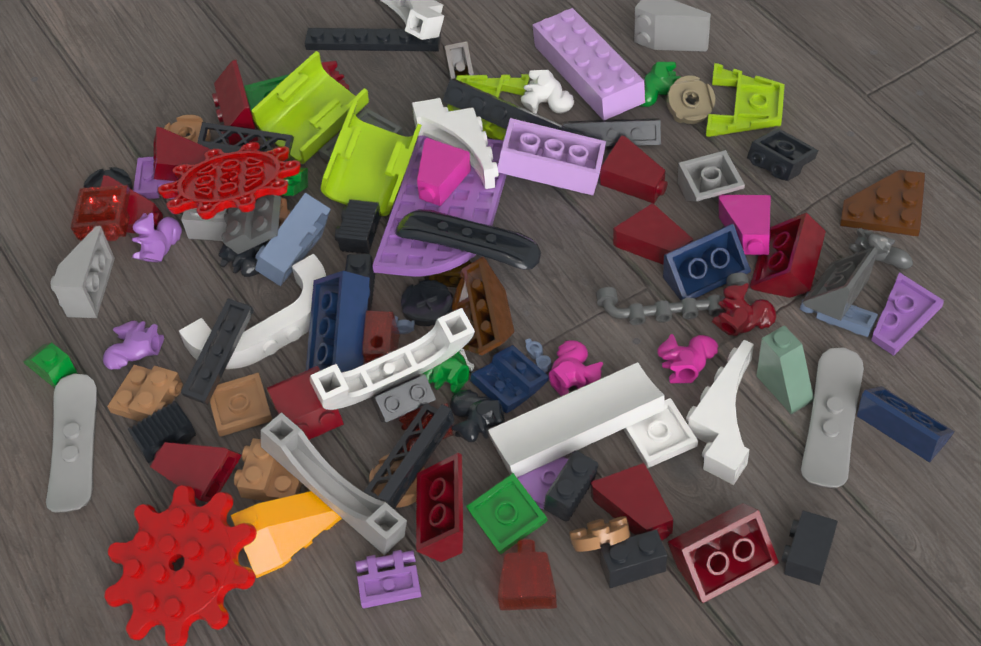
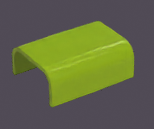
[251,51,369,164]
[321,100,422,216]

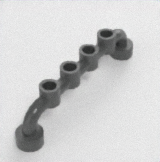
[596,273,749,325]

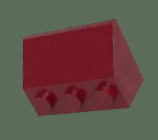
[212,60,258,145]
[750,212,826,298]
[416,453,463,562]
[667,503,779,603]

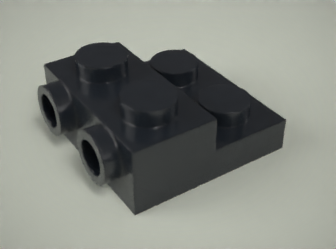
[747,128,819,181]

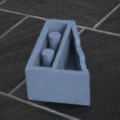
[255,193,331,286]

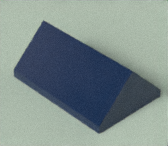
[663,224,751,300]
[857,386,955,463]

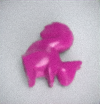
[657,334,718,383]
[549,340,603,397]

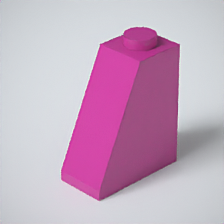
[417,138,471,206]
[719,195,771,255]

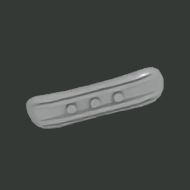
[801,347,864,488]
[46,374,97,513]

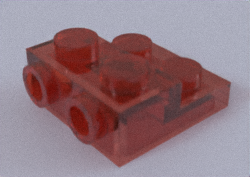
[70,185,131,241]

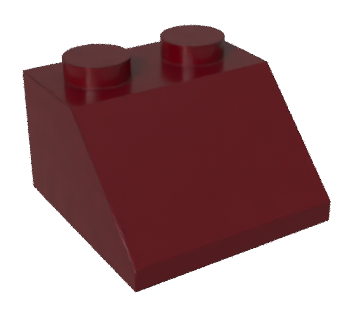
[267,366,344,440]

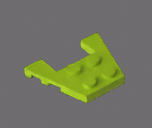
[706,63,785,137]
[447,74,530,140]

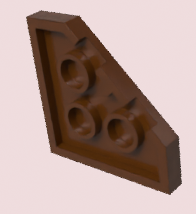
[840,170,925,236]

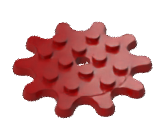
[158,142,301,220]
[104,485,257,646]

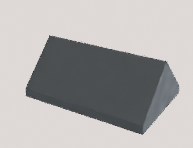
[802,247,878,321]

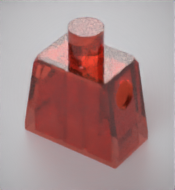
[362,311,400,364]
[498,539,557,610]

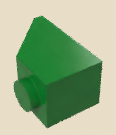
[23,342,78,388]

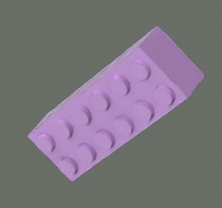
[533,8,645,121]

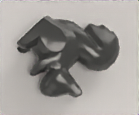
[849,228,913,270]

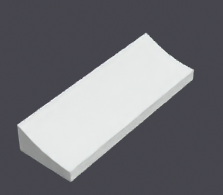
[488,362,665,477]

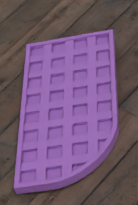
[373,135,507,277]

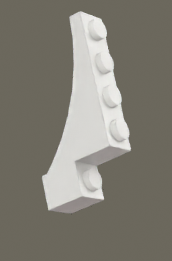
[380,0,444,40]
[412,98,498,189]
[686,340,754,485]

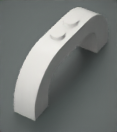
[179,254,326,369]
[310,308,475,410]

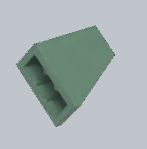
[757,325,814,414]

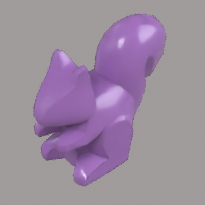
[132,213,182,262]
[103,321,164,370]

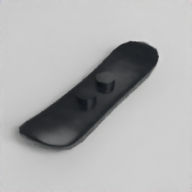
[395,209,541,270]

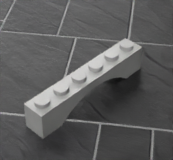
[261,412,407,555]

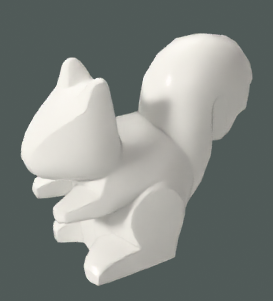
[521,70,574,114]

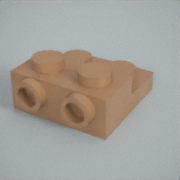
[107,365,183,421]
[234,438,302,501]

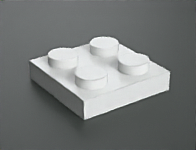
[623,398,698,468]

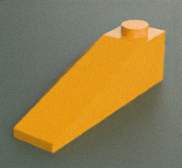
[231,491,342,578]

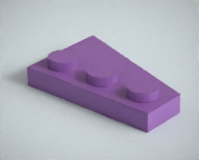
[871,272,944,356]

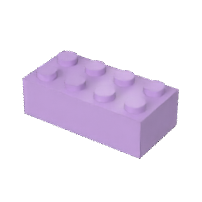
[498,118,606,195]

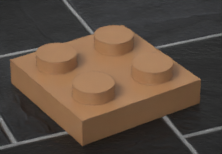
[210,372,273,437]

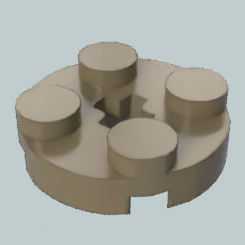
[666,76,715,124]

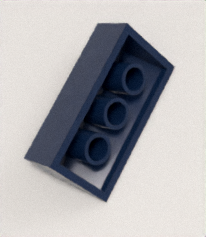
[306,271,370,373]

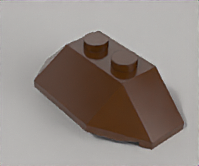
[452,257,515,356]

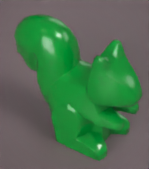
[639,62,681,107]
[420,350,470,394]

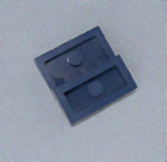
[470,345,549,414]

